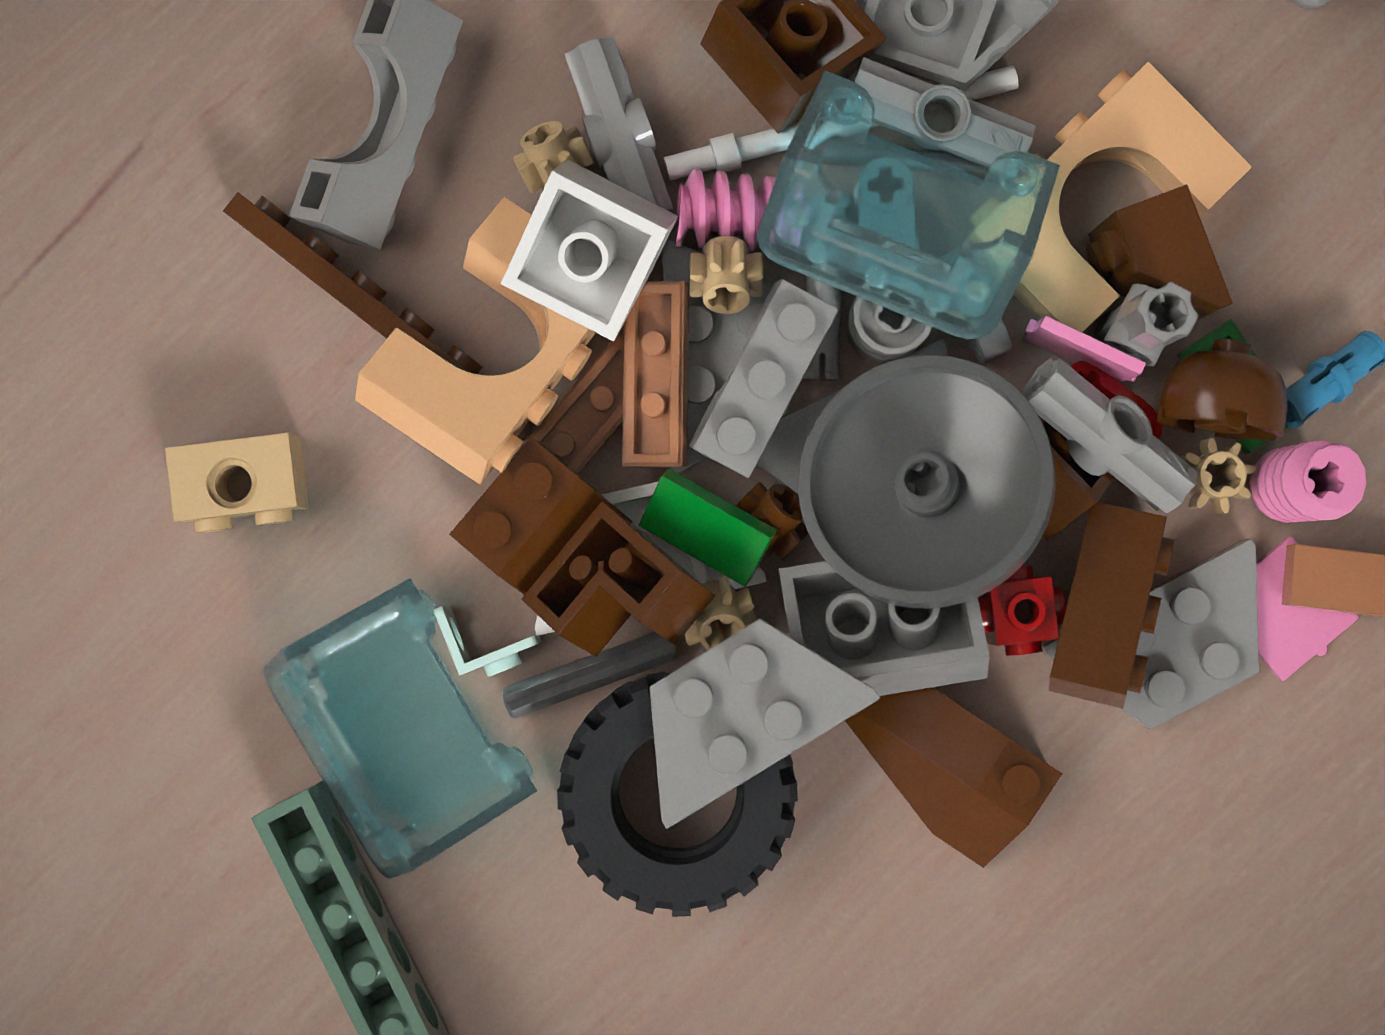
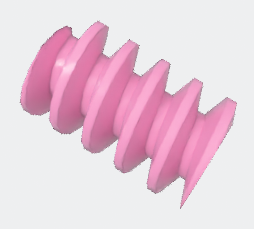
[674,169,805,257]
[1249,441,1366,523]

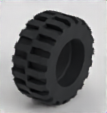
[557,671,798,917]

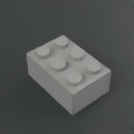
[779,561,990,696]

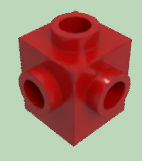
[978,566,1066,656]

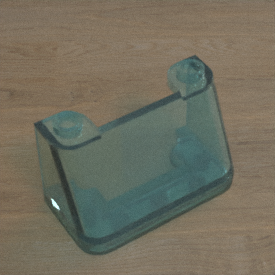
[757,71,1060,339]
[263,578,537,879]

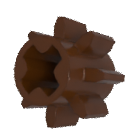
[736,482,809,560]

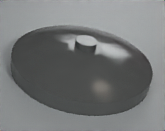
[798,355,1056,608]

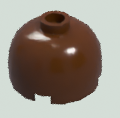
[1157,339,1288,440]

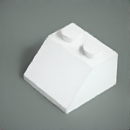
[501,159,678,342]

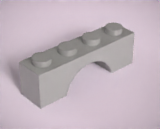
[289,0,463,250]

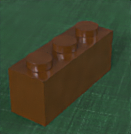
[1049,502,1175,709]

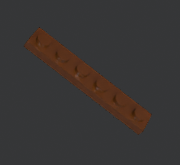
[223,192,535,440]

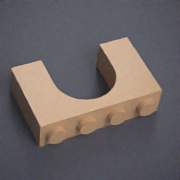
[963,61,1252,332]
[355,197,596,485]

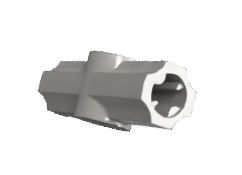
[565,37,674,213]
[843,58,1036,178]
[1094,282,1198,366]
[1022,357,1198,514]

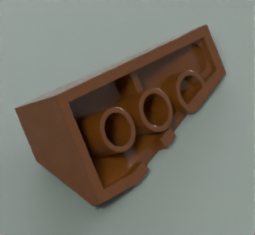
[844,687,1063,868]

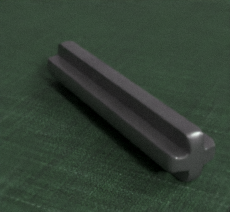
[502,632,677,718]

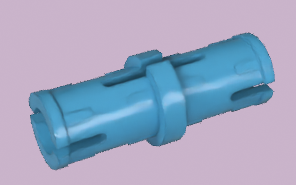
[1286,331,1385,429]

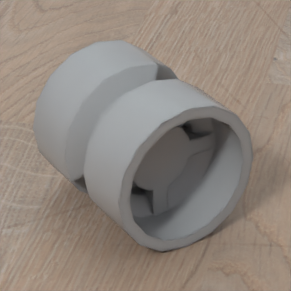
[846,274,934,364]

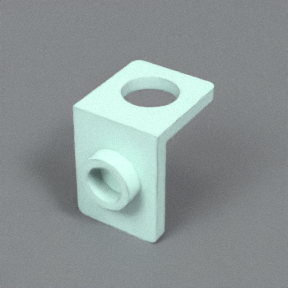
[433,605,542,677]

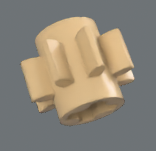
[513,121,594,194]
[690,236,763,314]
[1179,438,1256,514]
[685,576,756,650]

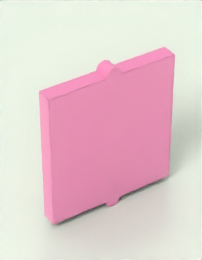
[1022,316,1146,382]
[1256,536,1359,682]

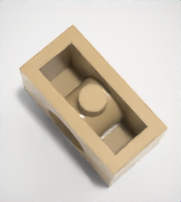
[165,433,310,533]

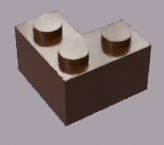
[521,502,715,657]

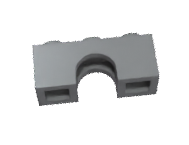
[688,279,839,478]

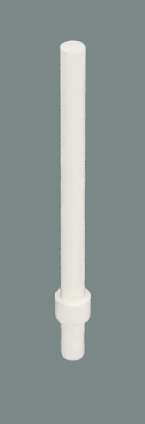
[664,65,1019,181]

